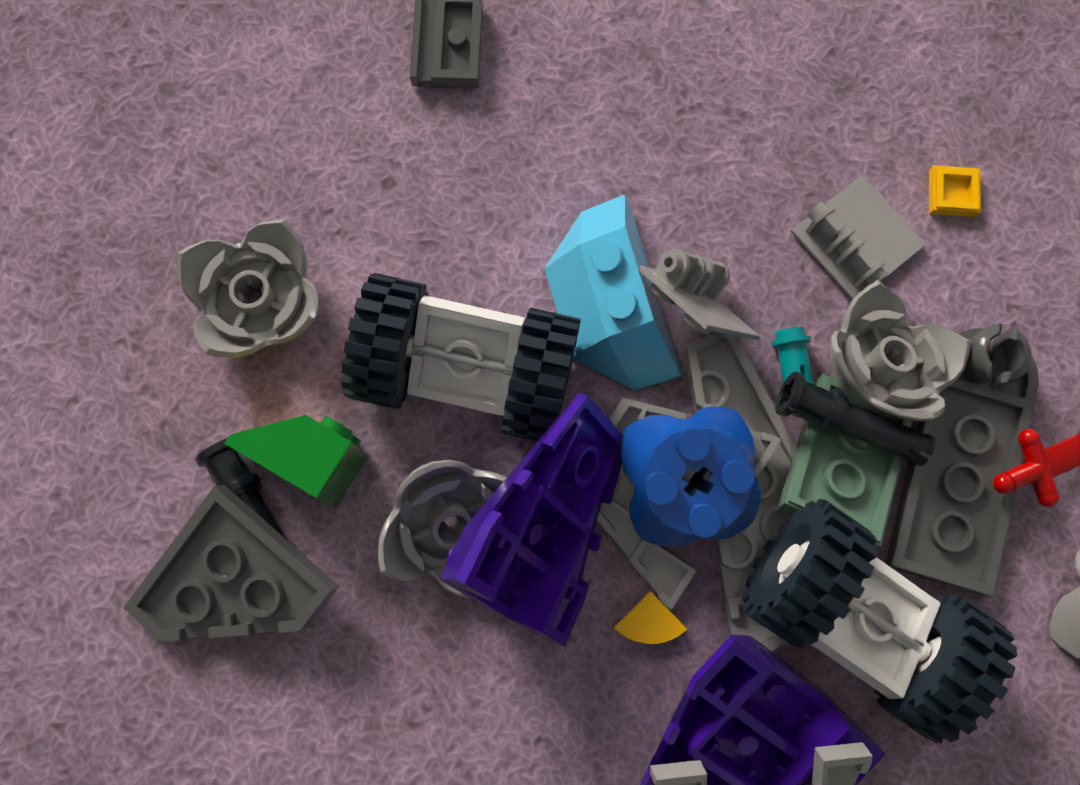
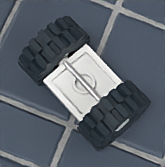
[341,273,581,442]
[742,499,1017,744]

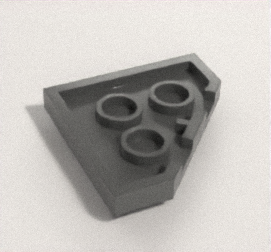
[123,485,340,642]

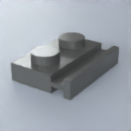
[410,0,484,88]

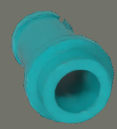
[771,327,815,385]

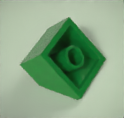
[224,415,367,509]

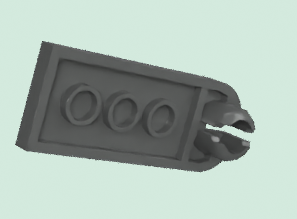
[886,324,1039,597]

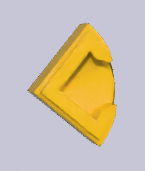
[613,591,687,644]

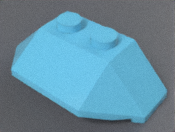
[545,195,683,391]

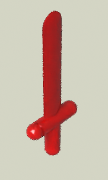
[993,429,1080,507]

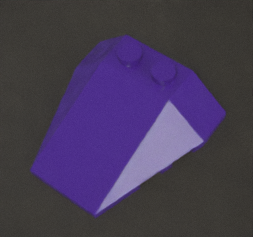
[440,393,623,647]
[640,635,886,785]

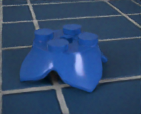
[620,406,761,547]

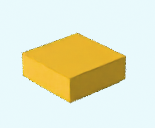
[929,165,981,217]

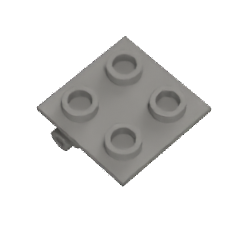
[791,174,926,300]
[638,249,761,341]

